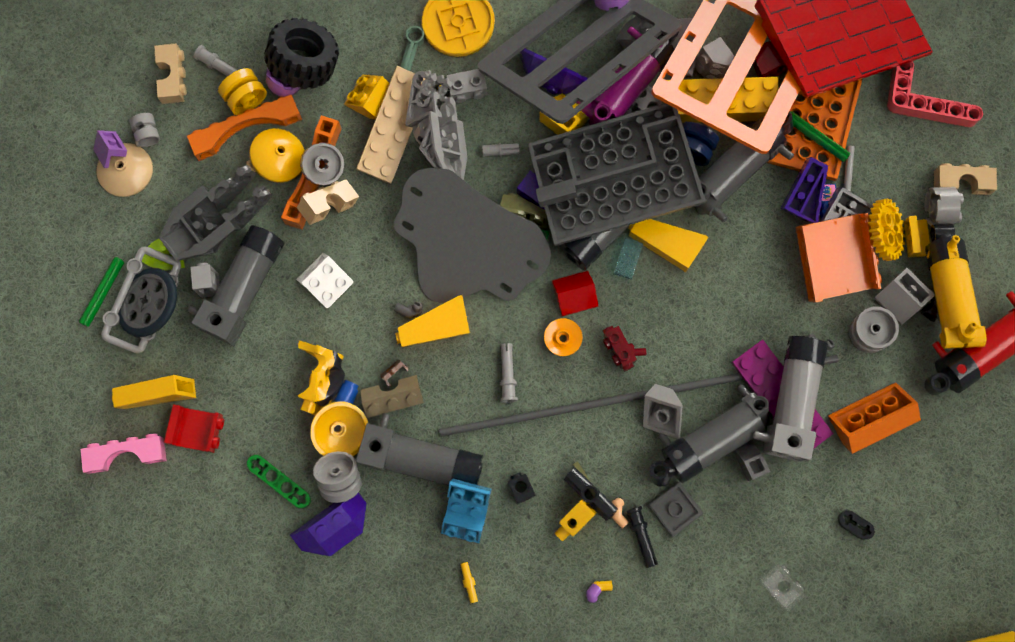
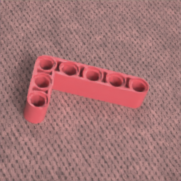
[887,61,983,127]

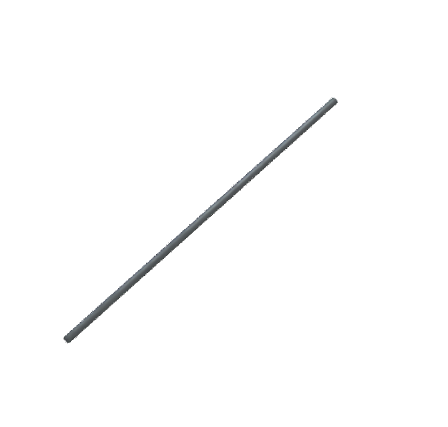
[439,355,839,437]

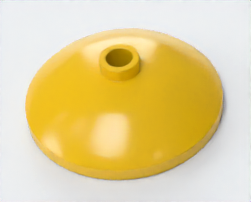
[249,128,305,183]
[310,401,368,456]

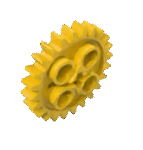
[868,198,906,261]

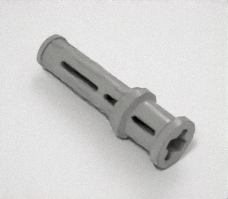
[193,45,238,76]
[500,343,518,403]

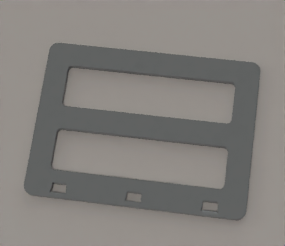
[478,0,682,124]

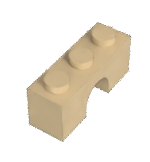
[155,43,187,104]
[934,163,997,195]
[297,180,359,225]

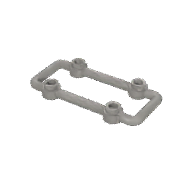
[101,247,181,353]

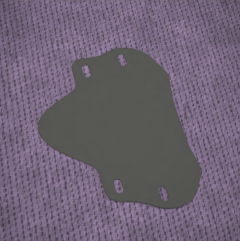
[394,168,551,303]

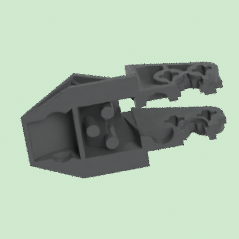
[159,165,272,261]

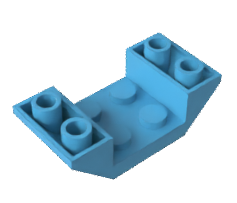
[441,479,492,543]

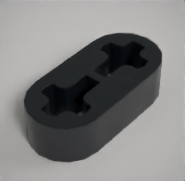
[838,511,875,540]

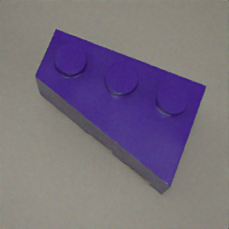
[780,157,828,224]

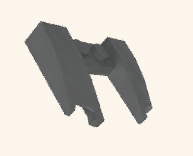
[820,187,873,222]

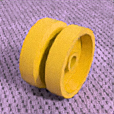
[218,68,267,115]

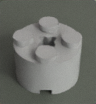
[924,187,964,226]

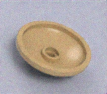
[97,143,153,197]

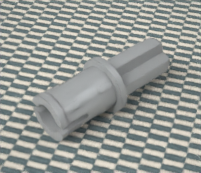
[482,142,519,157]

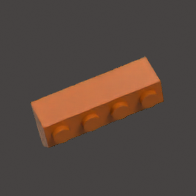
[828,383,921,454]

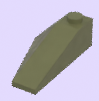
[500,193,550,230]

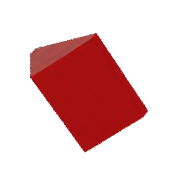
[552,271,598,316]

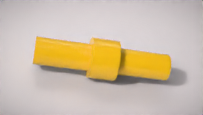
[460,562,478,603]

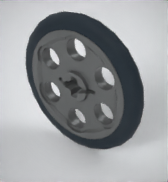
[118,268,177,337]

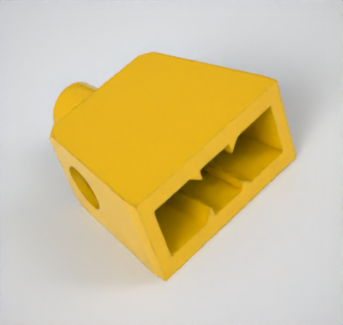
[555,499,597,541]

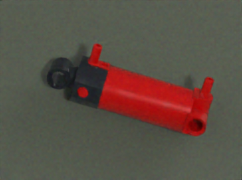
[925,291,1015,395]

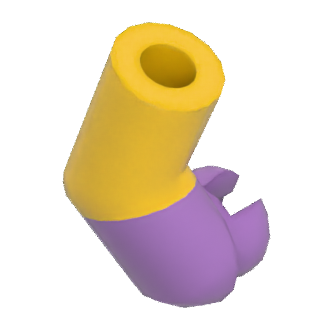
[586,581,613,603]

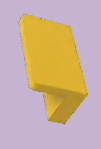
[904,216,930,257]

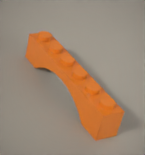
[187,94,302,161]
[281,115,341,230]

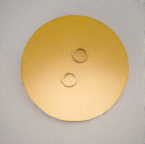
[422,0,495,57]

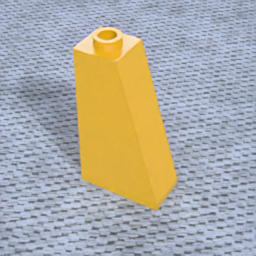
[628,219,709,272]
[395,295,470,347]
[112,375,196,409]

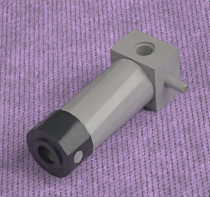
[753,336,828,462]

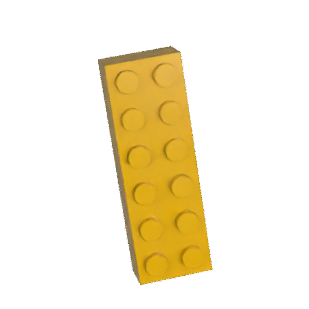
[664,77,778,123]

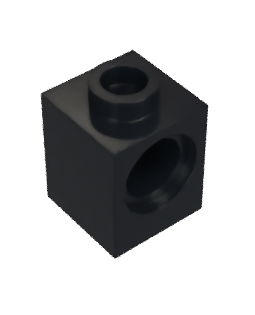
[508,472,536,505]

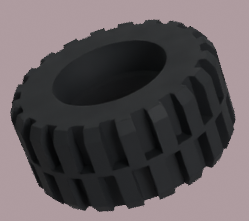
[264,18,339,89]

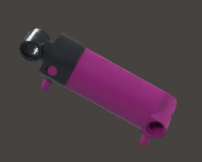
[576,26,679,125]

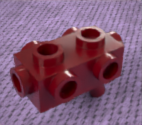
[603,326,647,372]

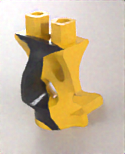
[298,340,345,416]

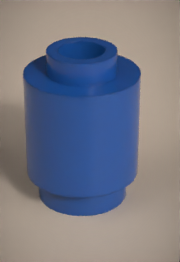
[333,380,359,404]

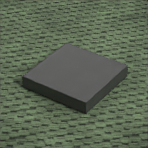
[648,482,704,537]

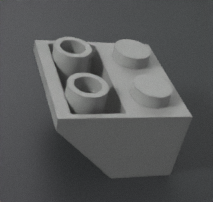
[874,268,935,325]

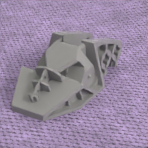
[405,70,467,180]

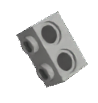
[191,263,220,298]

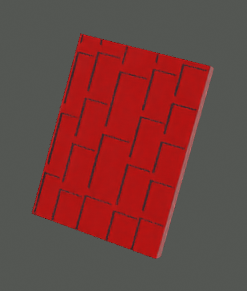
[754,0,933,98]

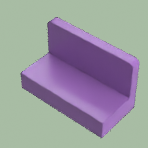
[94,130,127,168]

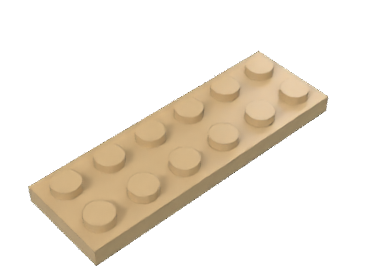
[356,66,425,184]

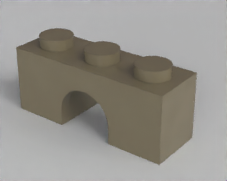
[360,375,424,418]

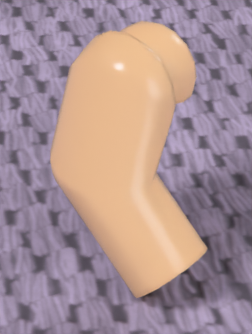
[611,498,629,528]

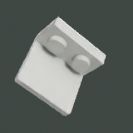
[296,253,353,308]

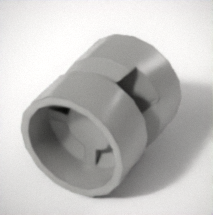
[129,113,160,147]

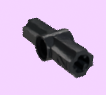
[563,467,618,521]

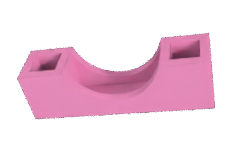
[81,434,167,474]

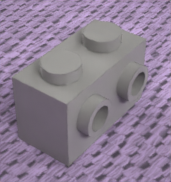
[446,69,487,103]

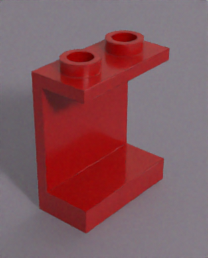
[164,404,224,453]

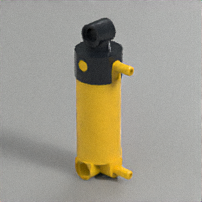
[925,224,986,349]

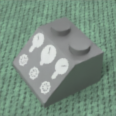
[695,37,735,79]

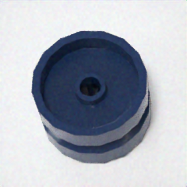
[682,122,720,166]

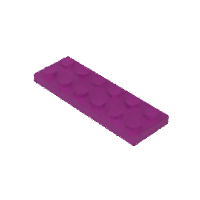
[731,339,834,448]

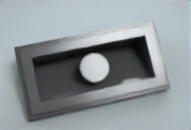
[536,179,578,207]

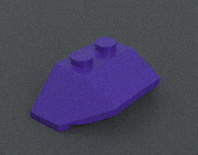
[520,48,588,95]
[290,492,367,556]

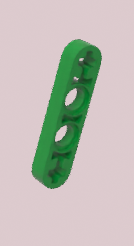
[247,455,311,509]

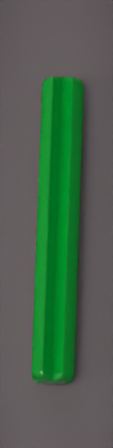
[790,111,850,162]
[79,257,124,327]

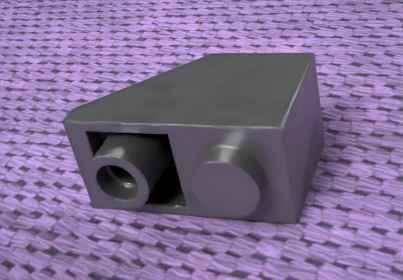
[734,441,770,482]

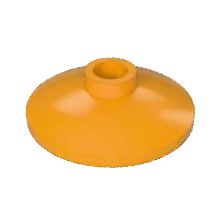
[544,318,583,356]

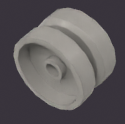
[300,143,344,185]
[849,307,899,353]
[313,451,362,503]

